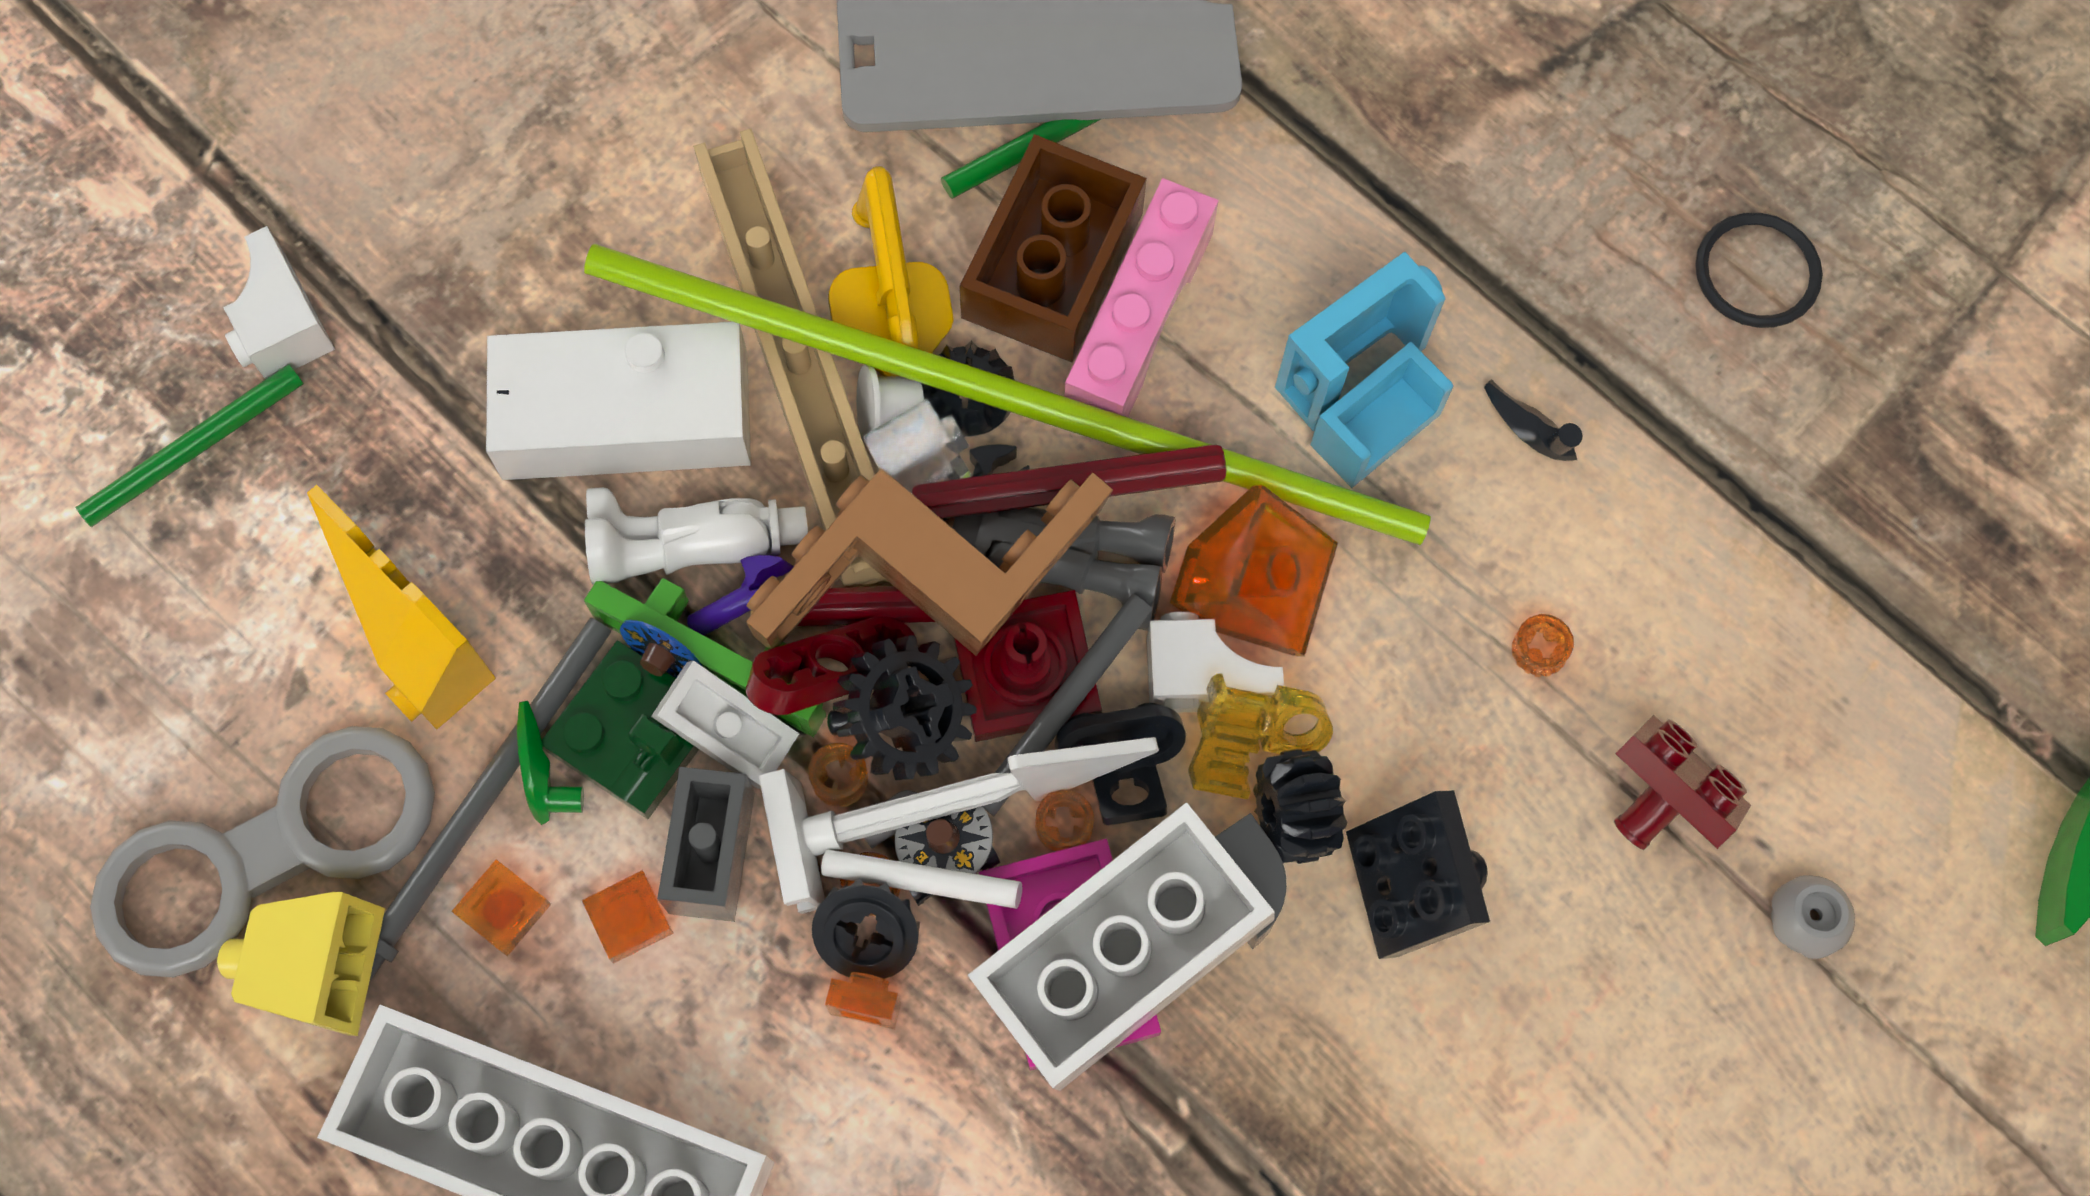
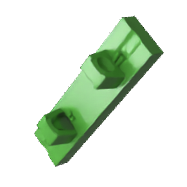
[584,578,826,738]

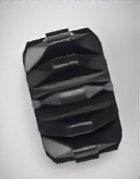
[1253,749,1348,864]

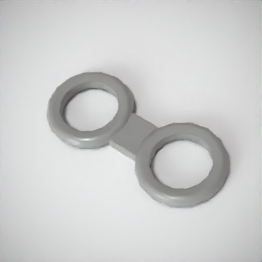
[90,726,435,978]

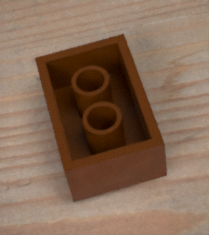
[959,134,1147,363]

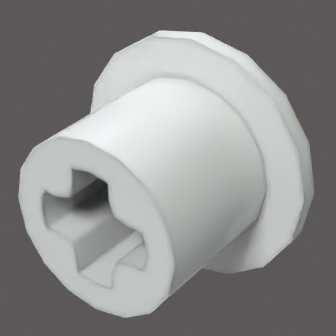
[856,365,924,445]

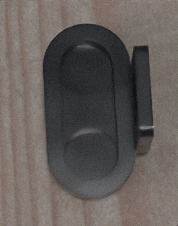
[1055,703,1186,826]

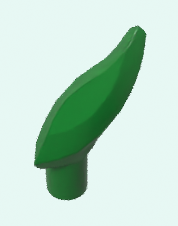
[517,701,584,825]

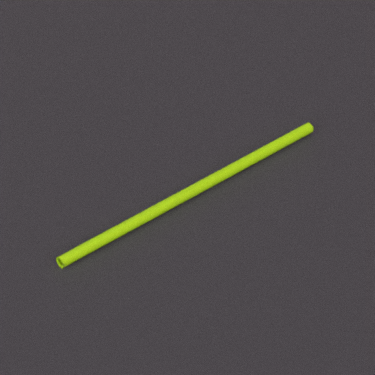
[584,243,1431,545]

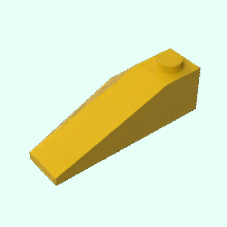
[307,485,496,730]

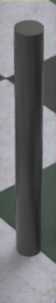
[983,594,1152,816]

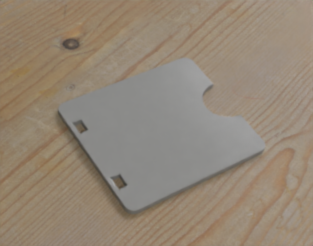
[837,0,1242,132]

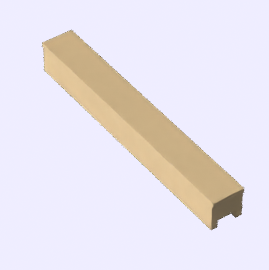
[693,128,889,587]

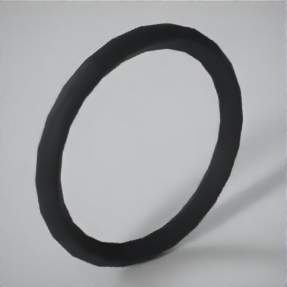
[1695,213,1823,328]

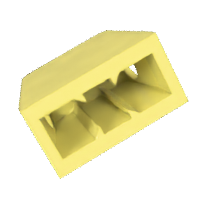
[217,892,385,1036]

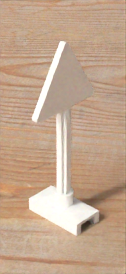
[759,737,1159,914]

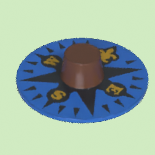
[620,620,703,678]

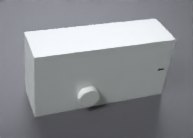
[486,322,751,480]
[968,802,1275,1091]

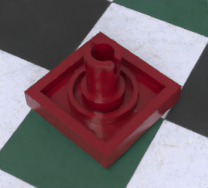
[954,590,1102,742]
[1614,715,1751,850]

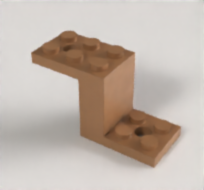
[746,468,1113,656]

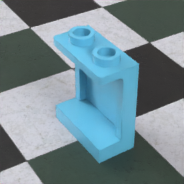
[1275,252,1445,432]

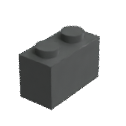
[657,767,755,922]

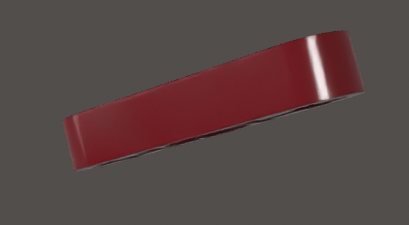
[746,616,915,715]

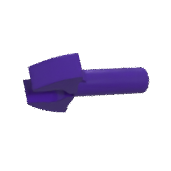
[687,555,794,636]

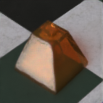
[1170,485,1338,656]

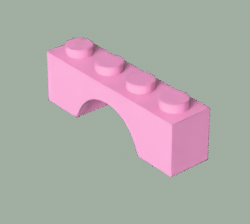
[1064,178,1219,417]

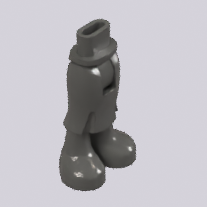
[952,507,1176,631]

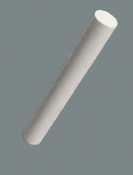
[821,849,1022,909]

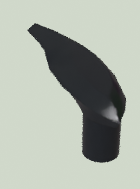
[1484,379,1583,461]

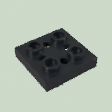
[1346,790,1490,959]

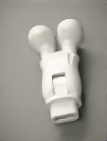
[585,487,808,585]

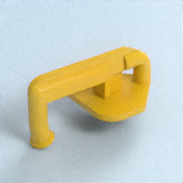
[828,166,954,377]

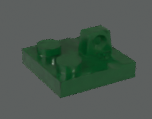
[541,640,699,819]

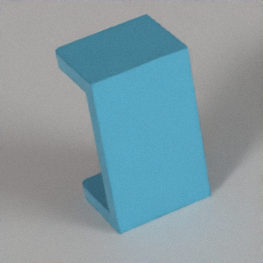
[1310,342,1453,488]

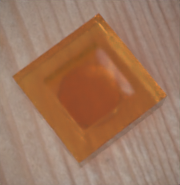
[451,859,551,957]
[582,870,674,964]
[825,972,901,1030]

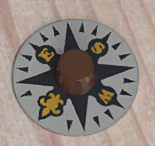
[895,806,993,874]

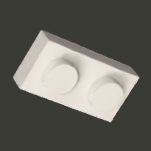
[651,661,799,789]

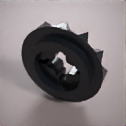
[921,340,1015,437]
[812,878,920,981]

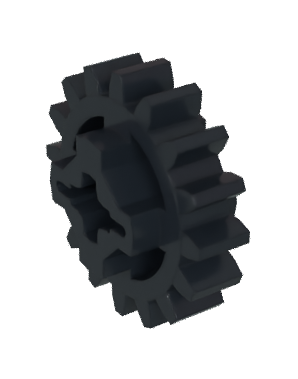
[833,635,977,780]

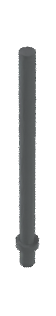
[369,618,611,983]

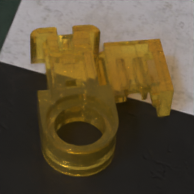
[1188,673,1333,800]

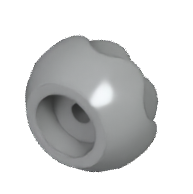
[1771,875,1855,959]

